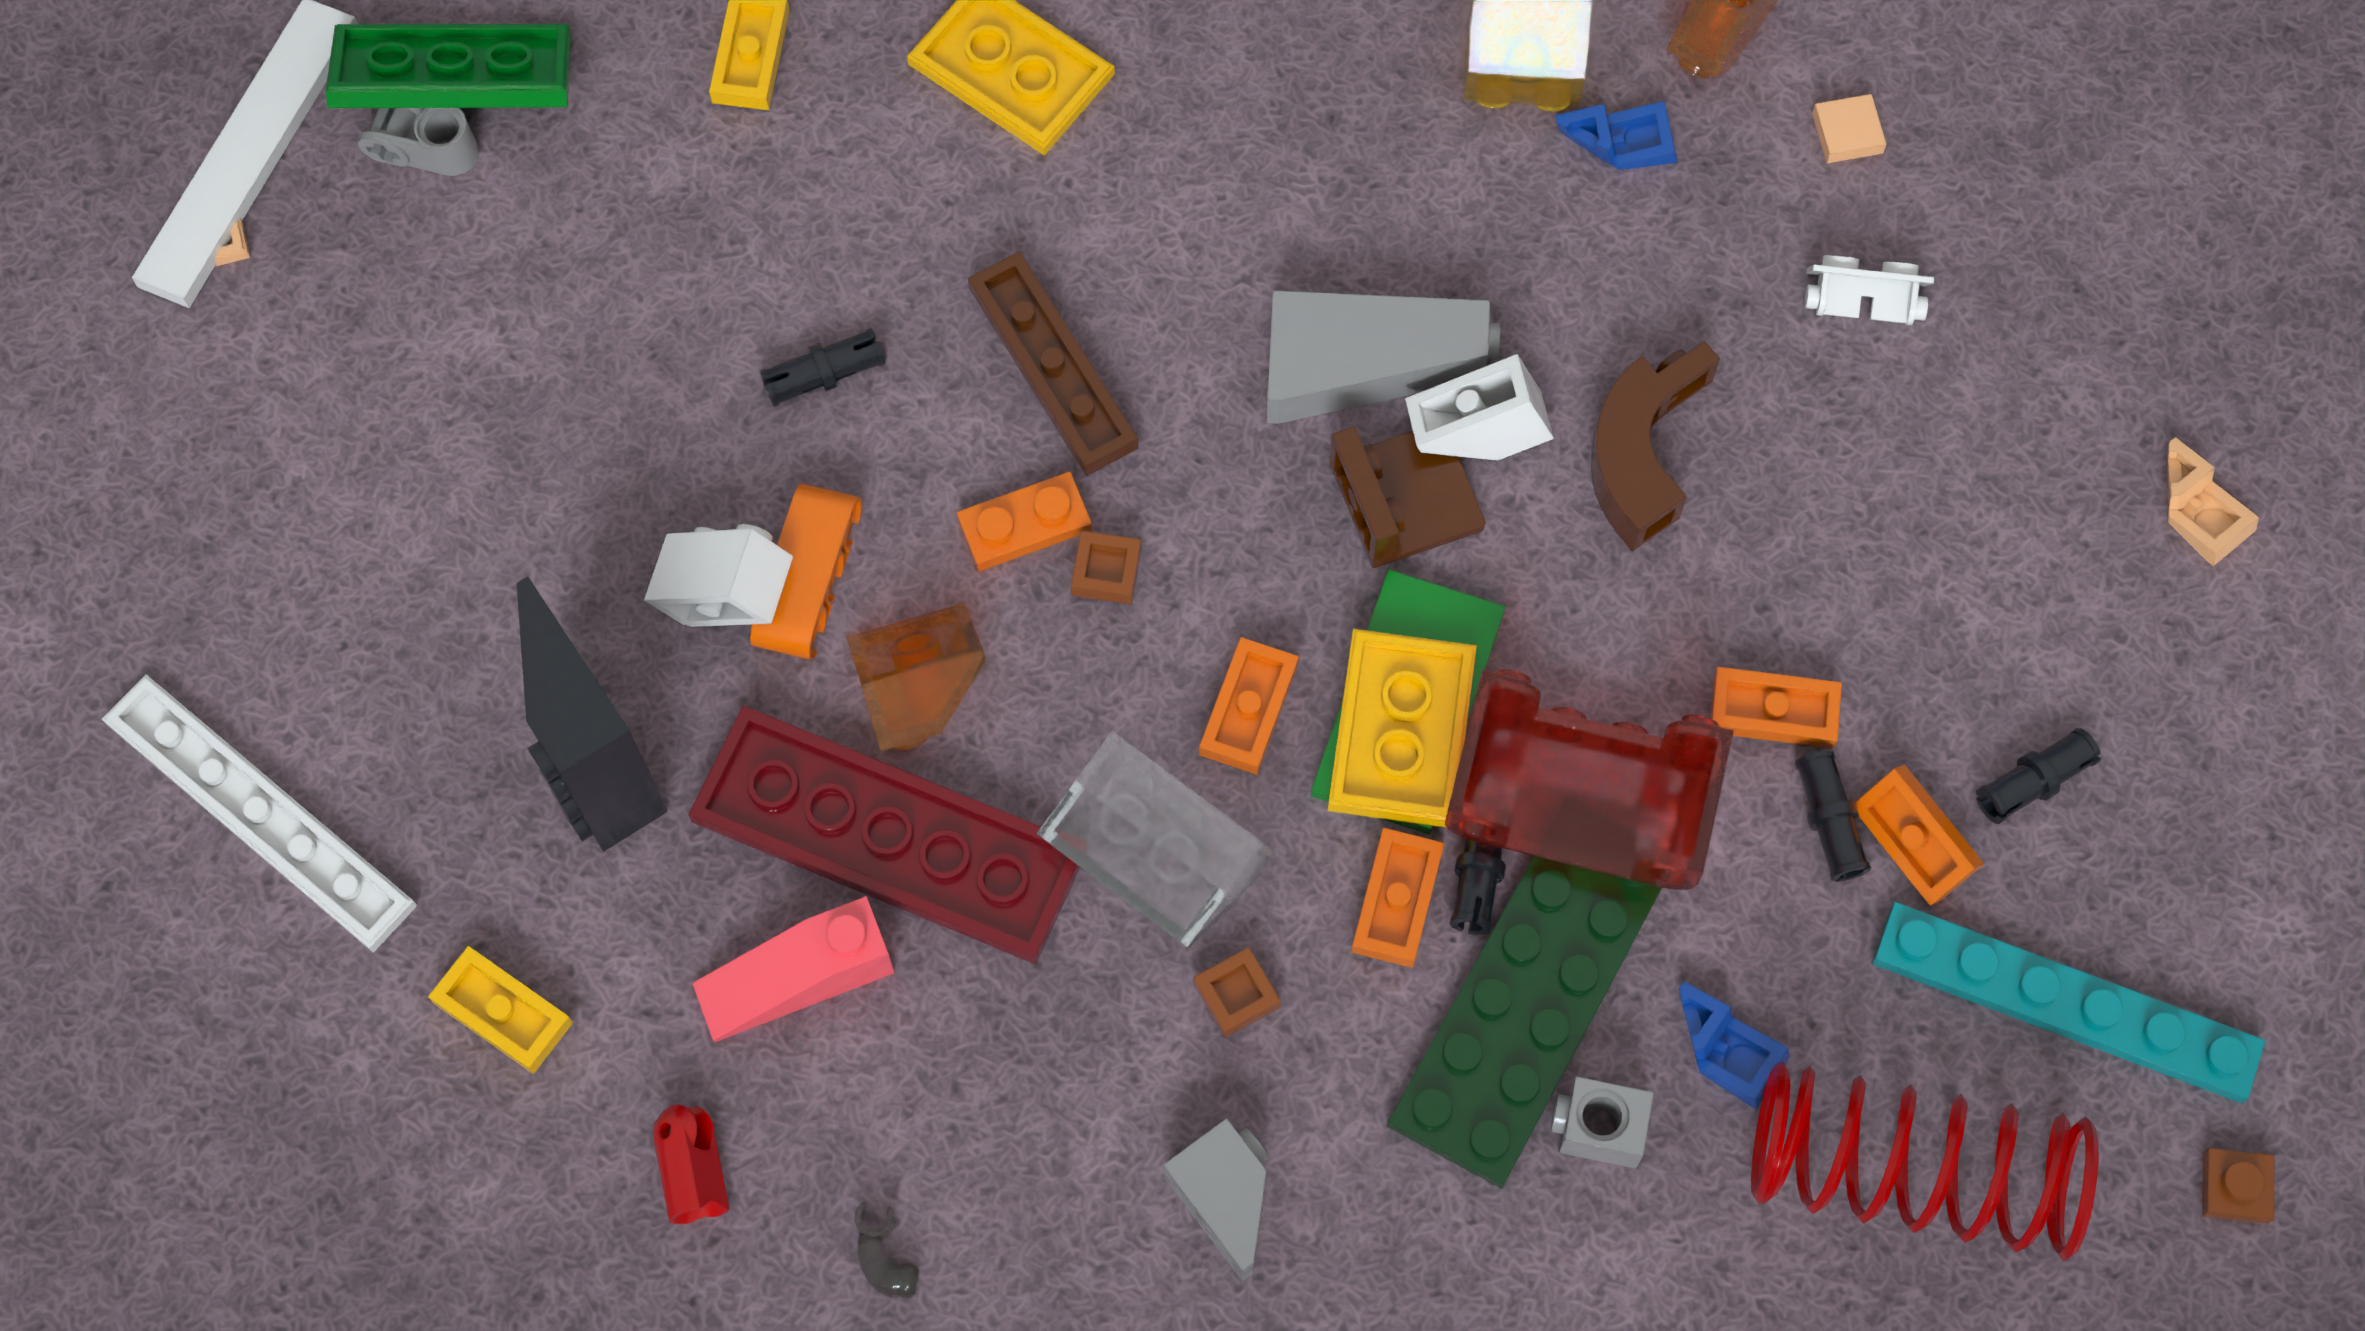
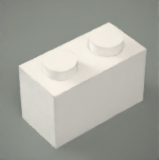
[644,524,793,627]

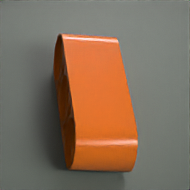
[750,483,862,661]

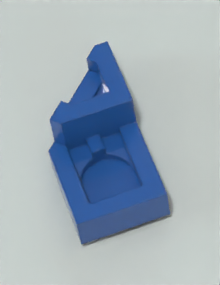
[1555,101,1677,170]
[1679,981,1790,1109]

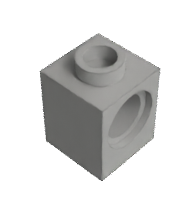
[1551,1077,1654,1169]

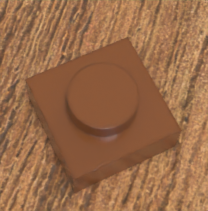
[1071,531,1142,604]
[1193,947,1281,1038]
[2202,1148,2275,1224]

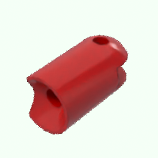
[653,1104,730,1224]

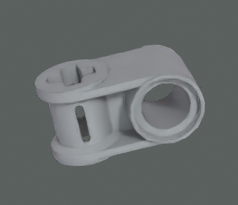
[358,108,480,176]

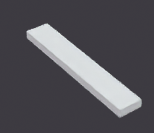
[132,0,358,308]
[102,674,417,953]

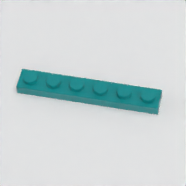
[1872,902,2266,1104]

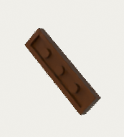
[968,251,1139,476]

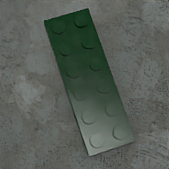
[1387,798,1679,1189]

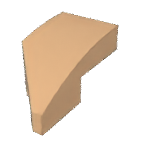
[2167,437,2259,566]

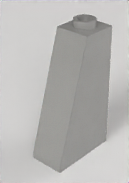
[1266,290,1500,424]

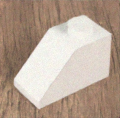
[1405,354,1554,461]

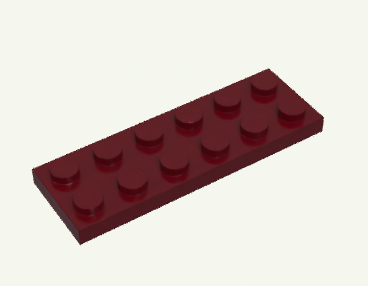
[688,705,1087,965]

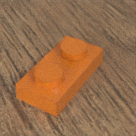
[956,471,1092,572]
[1199,637,1299,775]
[1709,666,1842,749]
[1855,765,1984,906]
[1351,827,1445,968]

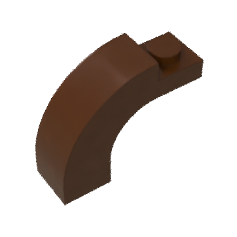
[1591,341,1720,552]

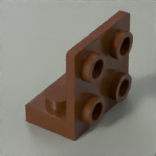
[1329,426,1486,569]

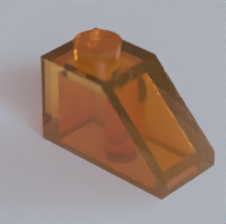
[1666,0,1778,79]

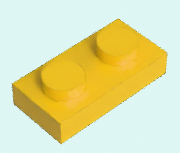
[709,0,790,110]
[428,946,573,1075]

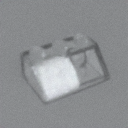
[1036,731,1275,948]

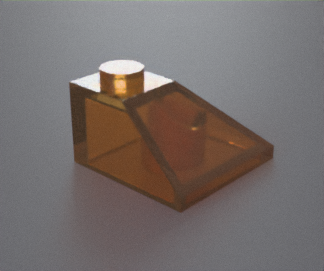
[846,603,986,751]

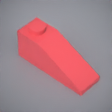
[692,896,895,1043]

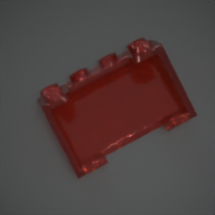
[1445,669,1734,890]

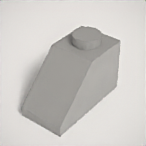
[1163,1118,1268,1282]

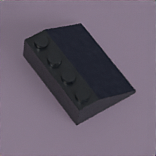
[517,576,668,852]

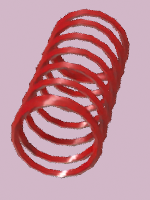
[1751,1060,2099,1261]

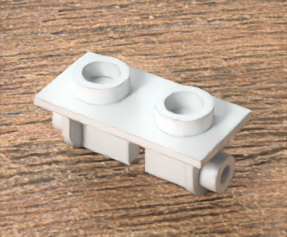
[1804,255,1934,325]

